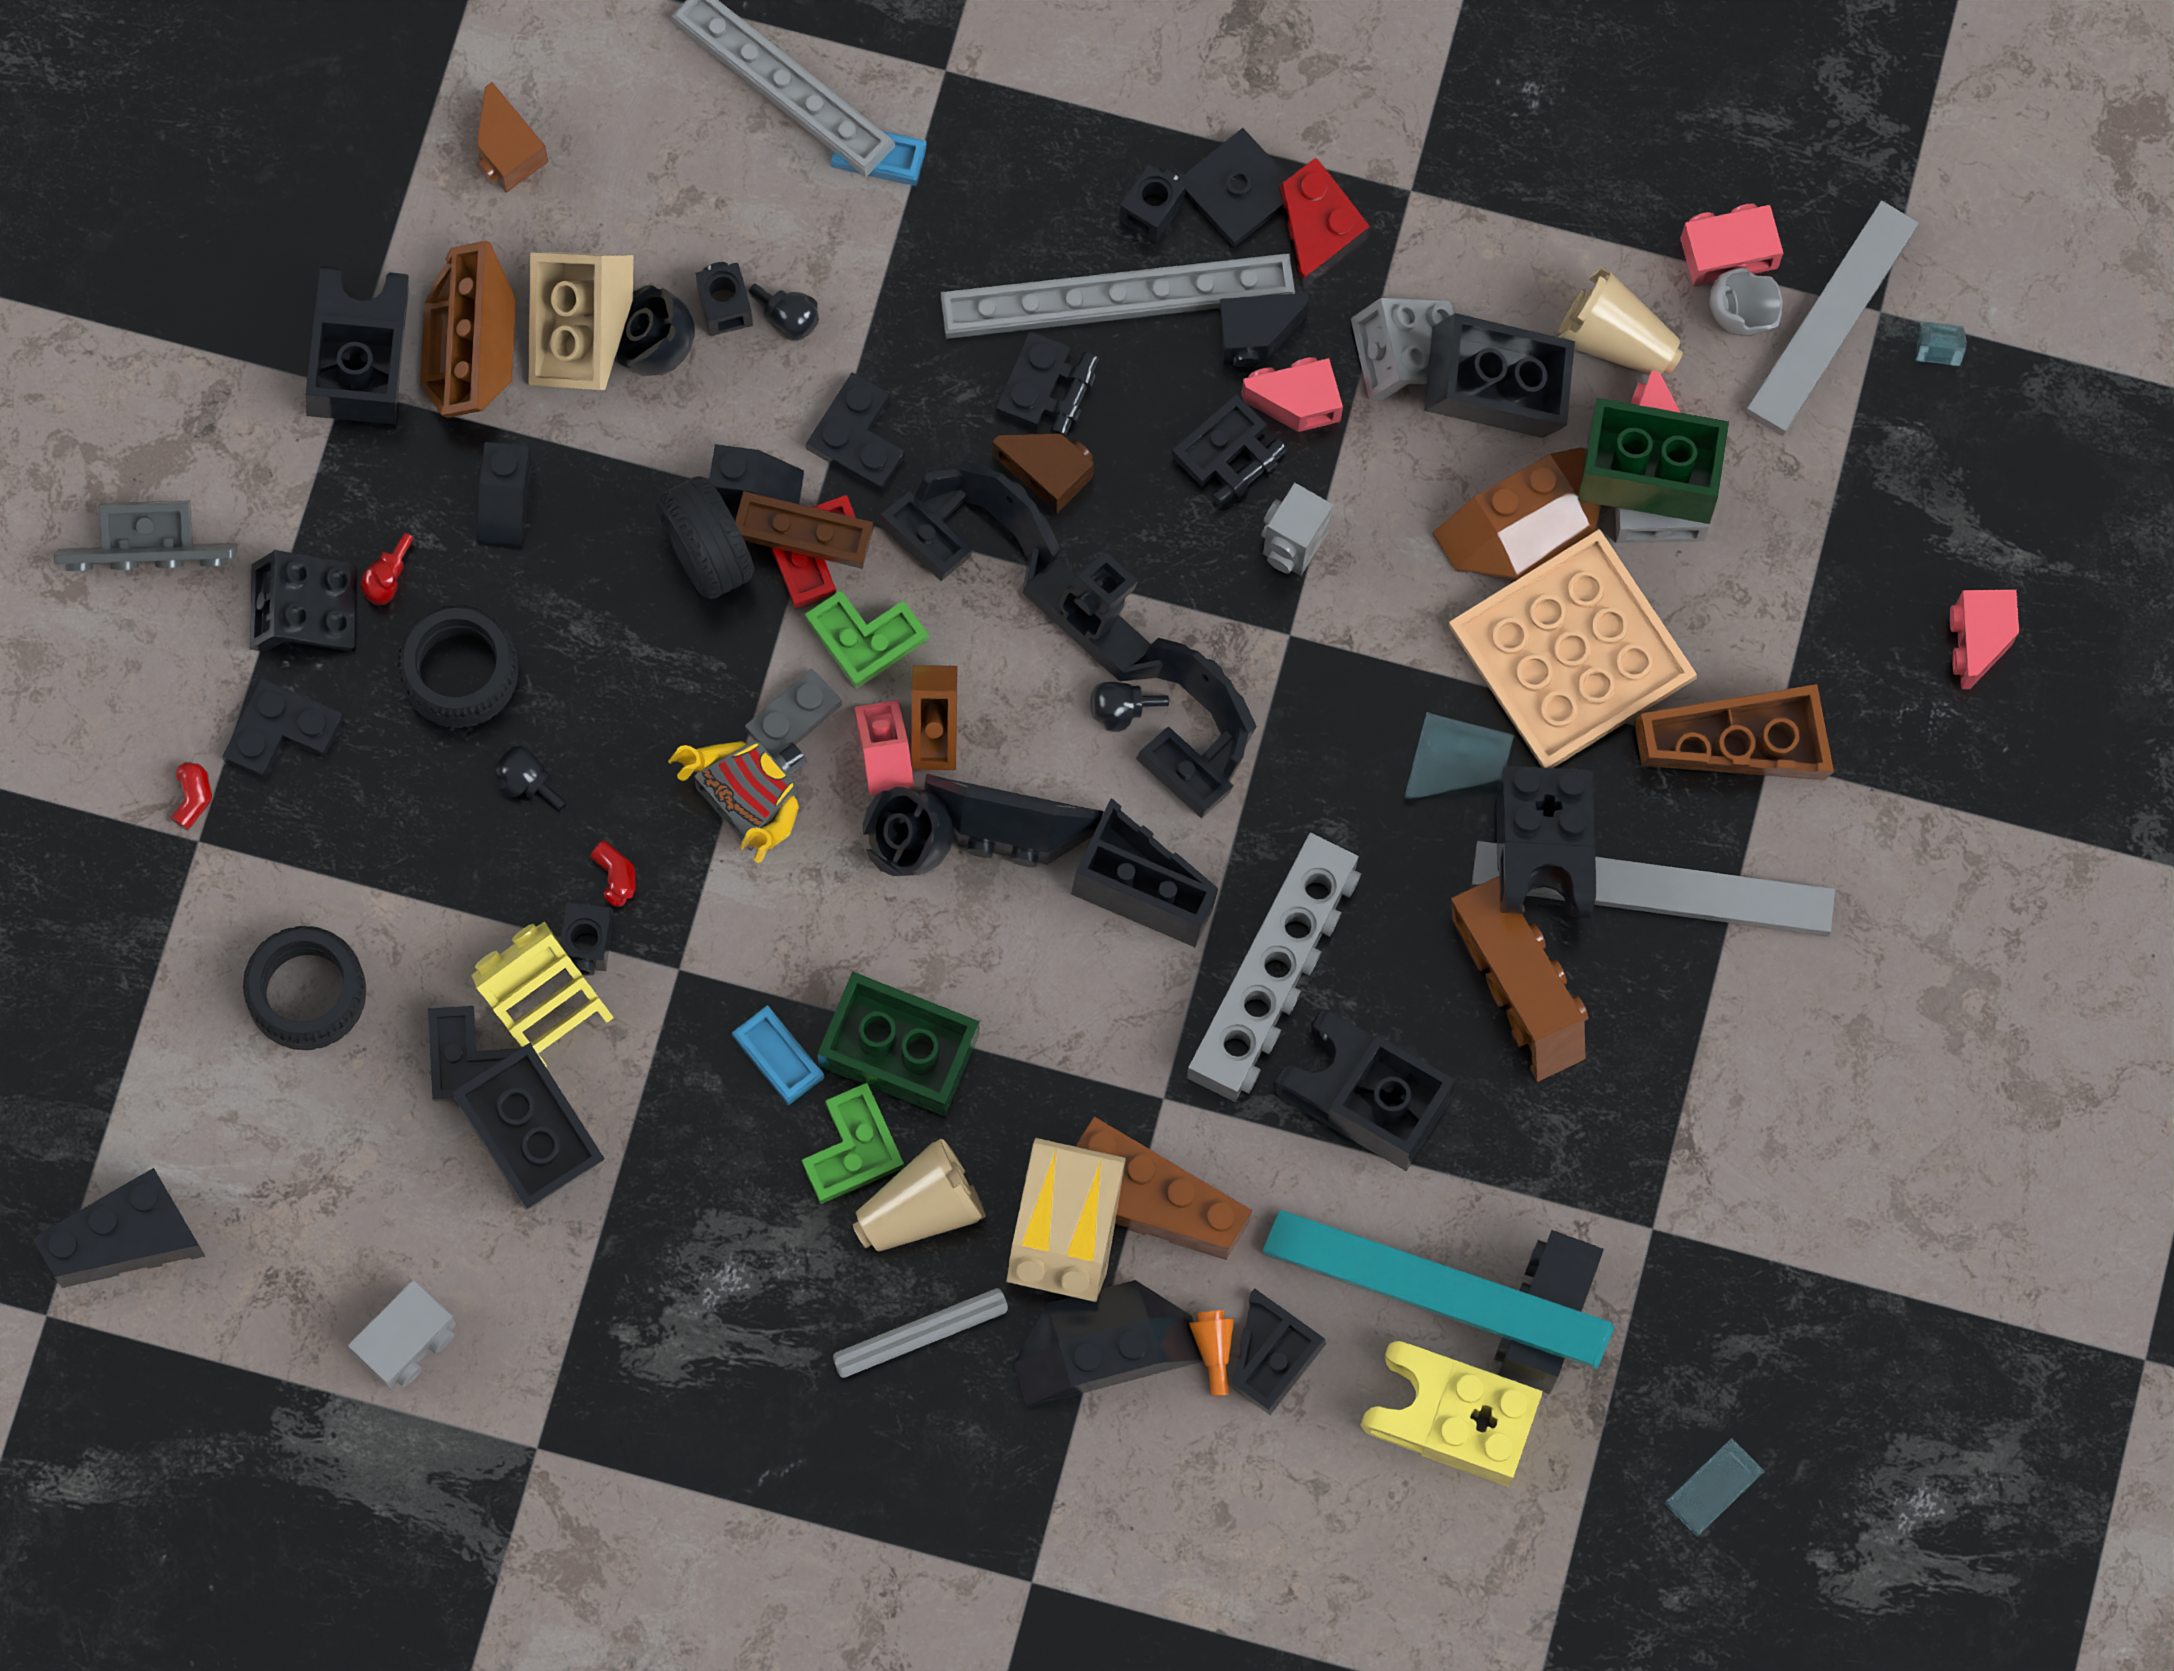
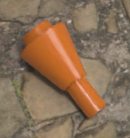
[1189,1310,1234,1396]

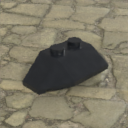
[925,774,1103,867]
[1014,1280,1203,1408]

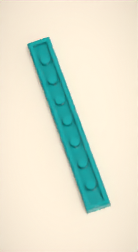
[1262,1210,1615,1369]

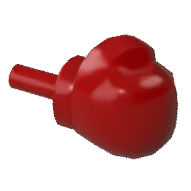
[360,533,414,606]

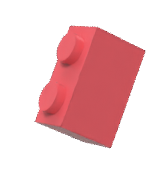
[1680,204,1783,287]

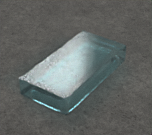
[1665,1438,1765,1537]

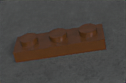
[735,491,874,569]

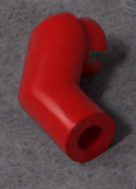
[590,840,636,907]

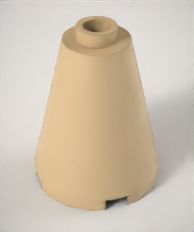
[1558,266,1683,375]
[853,1139,986,1252]

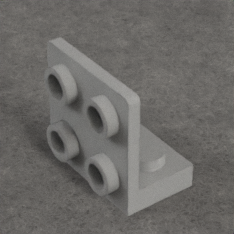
[1351,298,1453,400]

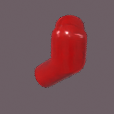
[170,762,212,831]

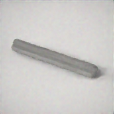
[833,1288,1008,1377]

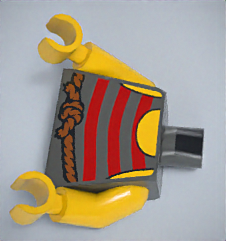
[668,741,807,863]

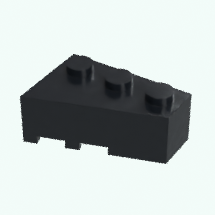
[1071,798,1219,947]

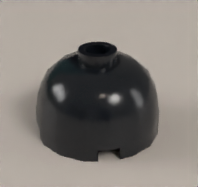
[614,285,695,376]
[863,786,954,876]

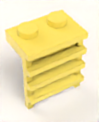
[471,922,614,1067]

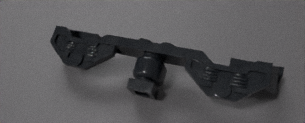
[877,461,1257,819]

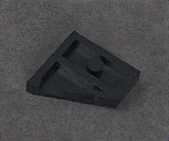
[1232,1288,1326,1415]

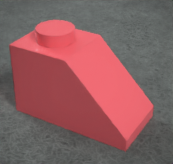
[854,700,914,796]

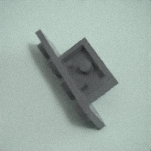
[54,500,238,571]

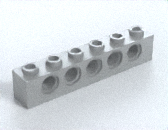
[1187,833,1362,1102]

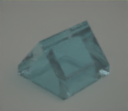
[1916,321,1967,366]

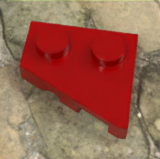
[1279,157,1370,279]

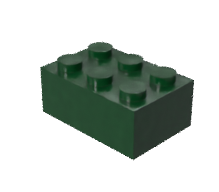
[1578,398,1729,524]
[817,971,980,1116]

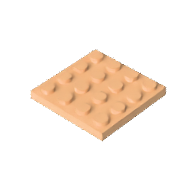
[1449,529,1697,768]

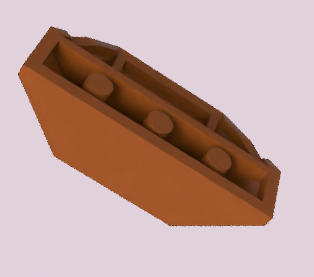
[420,240,516,418]
[1432,447,1601,580]

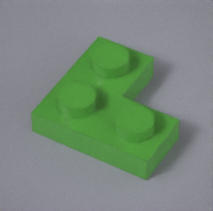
[804,590,929,689]
[802,1083,904,1205]

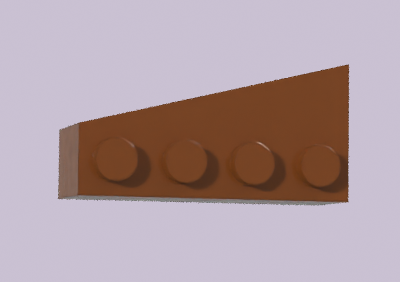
[1634,684,1834,780]
[1451,876,1588,1082]
[1076,1117,1252,1260]

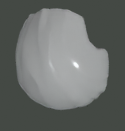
[1709,268,1783,336]

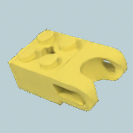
[1360,1341,1543,1487]

